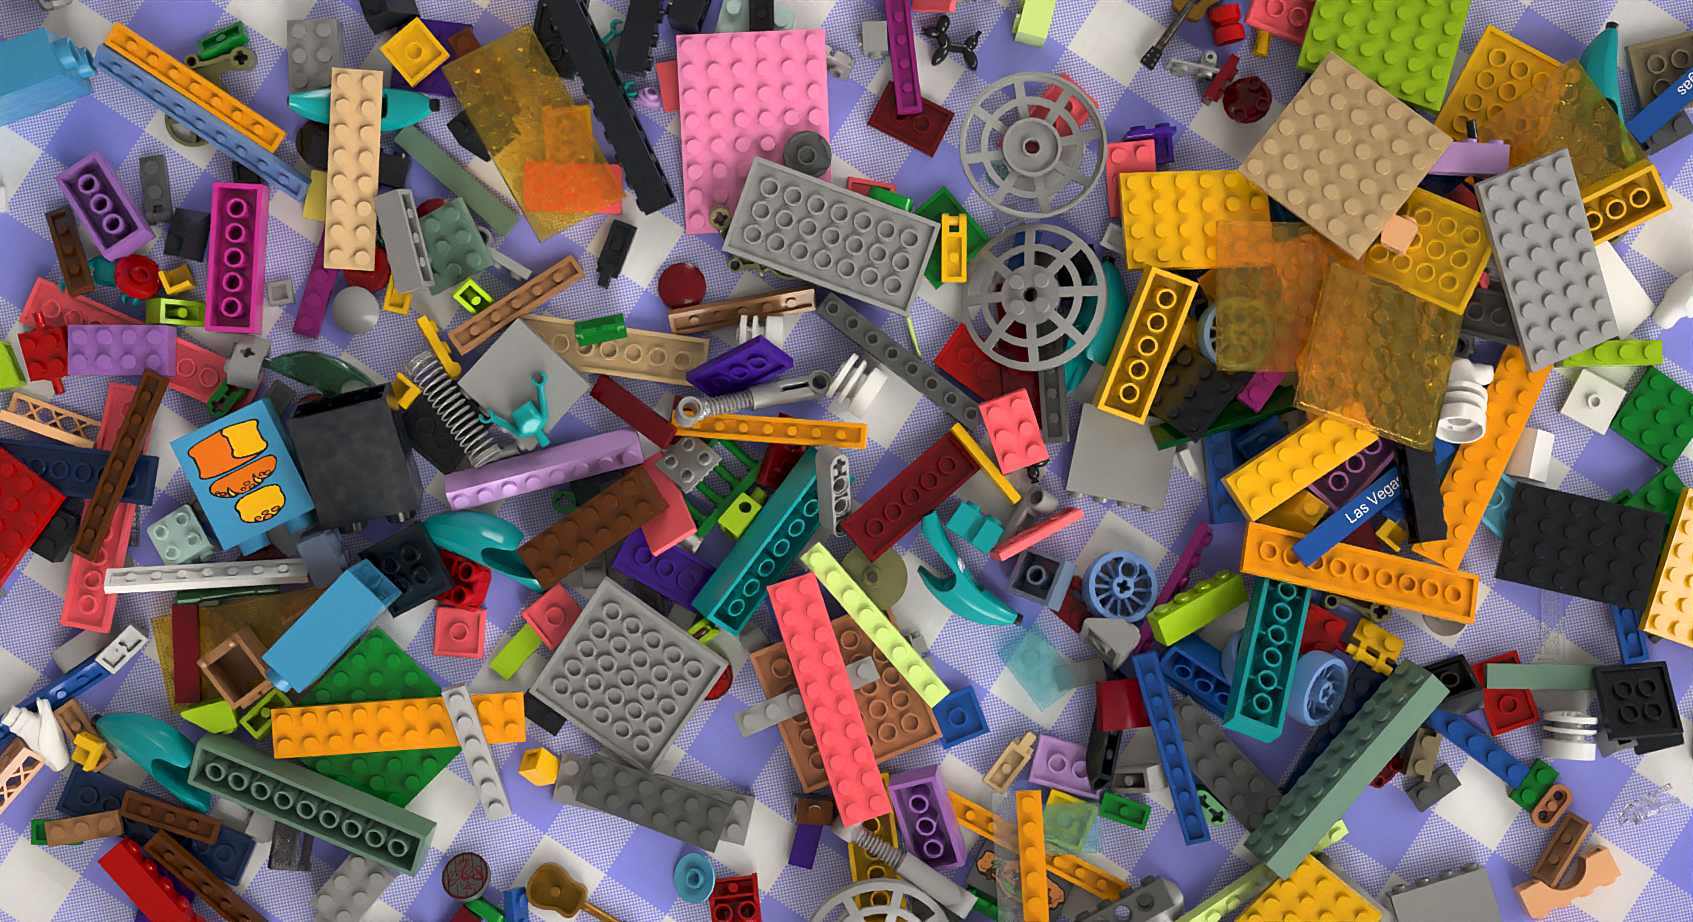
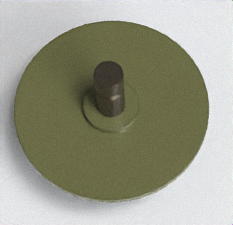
[841,546,908,611]

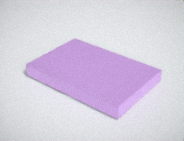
[1027,733,1102,800]

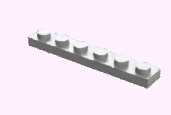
[733,655,880,738]
[441,681,512,822]

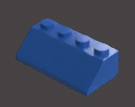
[1201,424,1260,524]
[1159,633,1231,720]

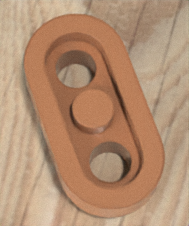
[1530,783,1572,828]

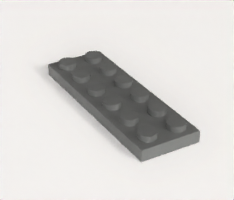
[1173,695,1283,833]
[575,753,732,853]

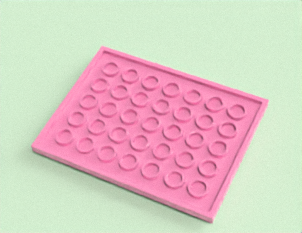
[676,29,832,234]

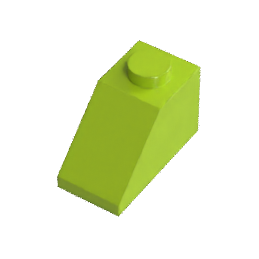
[451,276,496,316]
[145,298,206,327]
[239,687,294,742]
[180,696,242,734]

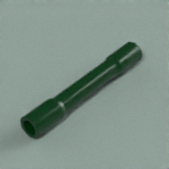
[177,584,281,606]

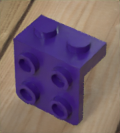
[1121,123,1177,165]

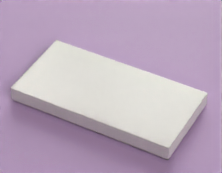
[1595,241,1656,340]

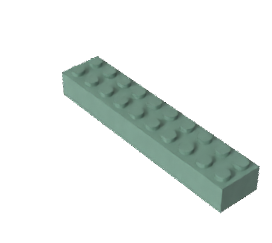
[1243,658,1450,881]
[187,732,437,878]

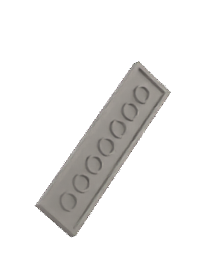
[552,752,755,846]

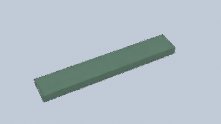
[393,125,521,237]
[1483,663,1611,690]

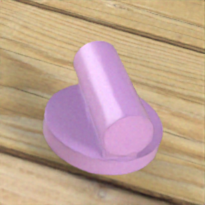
[635,87,662,112]

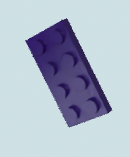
[686,334,794,399]
[610,527,717,614]

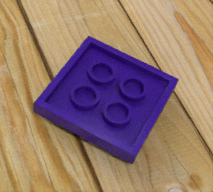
[390,18,473,99]

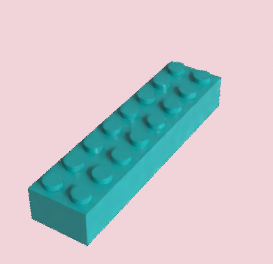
[691,446,855,637]
[1222,575,1312,743]

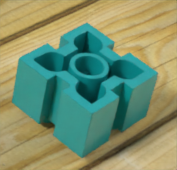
[944,500,1004,555]

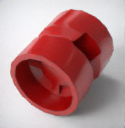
[1207,4,1246,47]

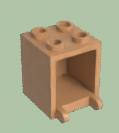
[196,626,275,710]

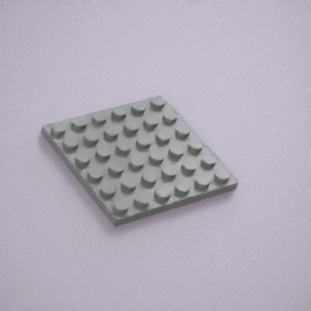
[529,576,730,774]

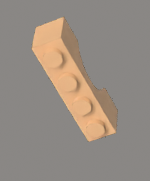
[1381,214,1419,257]
[1512,845,1621,919]

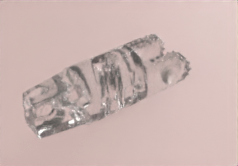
[1616,783,1682,826]

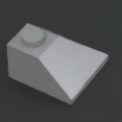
[1080,618,1141,671]

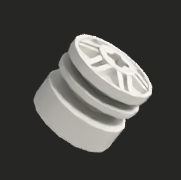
[736,315,784,351]
[826,353,889,419]
[1432,380,1488,443]
[1541,710,1598,761]

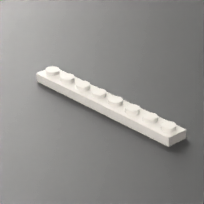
[103,558,309,594]

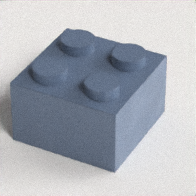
[296,525,352,590]
[1005,546,1077,612]

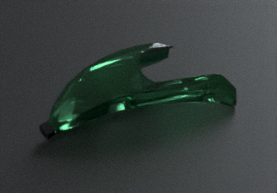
[263,350,377,397]

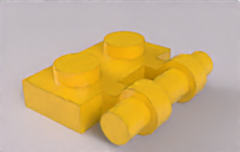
[1344,617,1405,676]

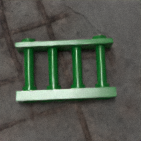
[682,439,763,538]

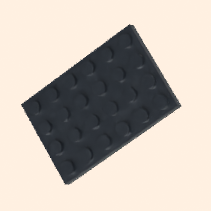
[1493,481,1668,612]

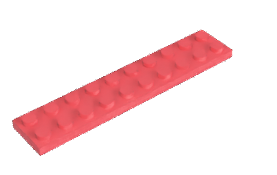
[18,277,265,414]
[59,382,154,634]
[766,572,892,828]

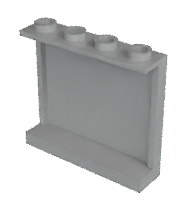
[457,318,593,451]
[1064,403,1176,514]
[1385,862,1503,922]

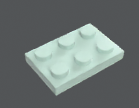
[715,0,797,33]

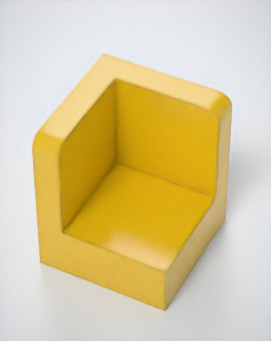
[158,264,198,297]
[392,371,423,410]
[1373,516,1407,553]
[71,732,107,772]
[518,747,561,786]

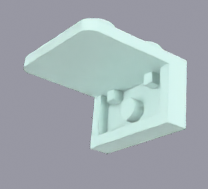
[147,505,221,566]

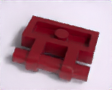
[1048,575,1105,634]

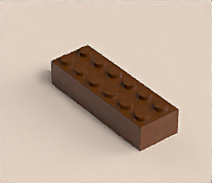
[516,465,670,591]

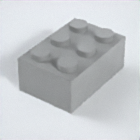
[287,18,344,94]
[309,852,401,922]

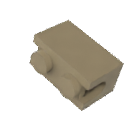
[1398,727,1443,782]

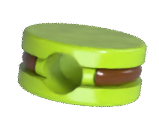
[686,617,721,646]

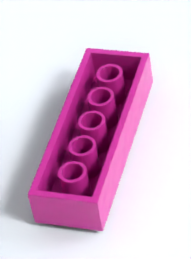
[205,182,270,335]

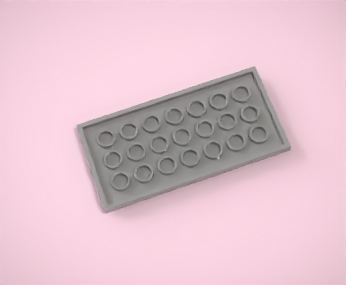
[1473,147,1620,373]
[721,156,941,318]

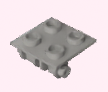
[1164,50,1220,83]
[655,436,723,494]

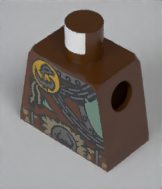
[791,793,838,826]

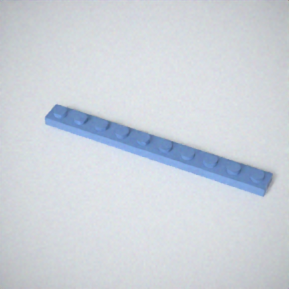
[92,43,312,203]

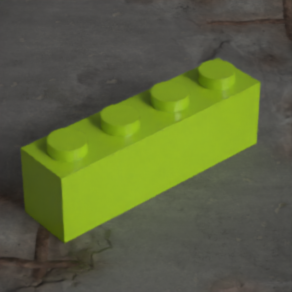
[1554,340,1663,368]
[1146,569,1249,647]

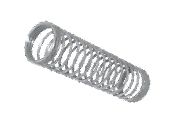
[405,350,501,468]

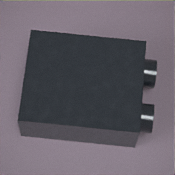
[287,382,424,535]

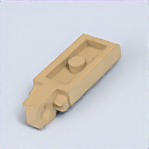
[982,730,1037,796]

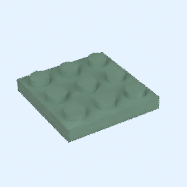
[419,197,494,296]

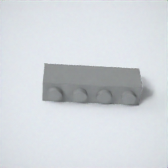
[373,189,435,294]

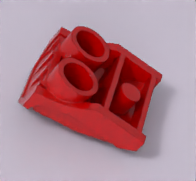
[432,549,492,612]
[709,873,762,922]

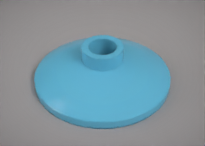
[674,853,715,904]

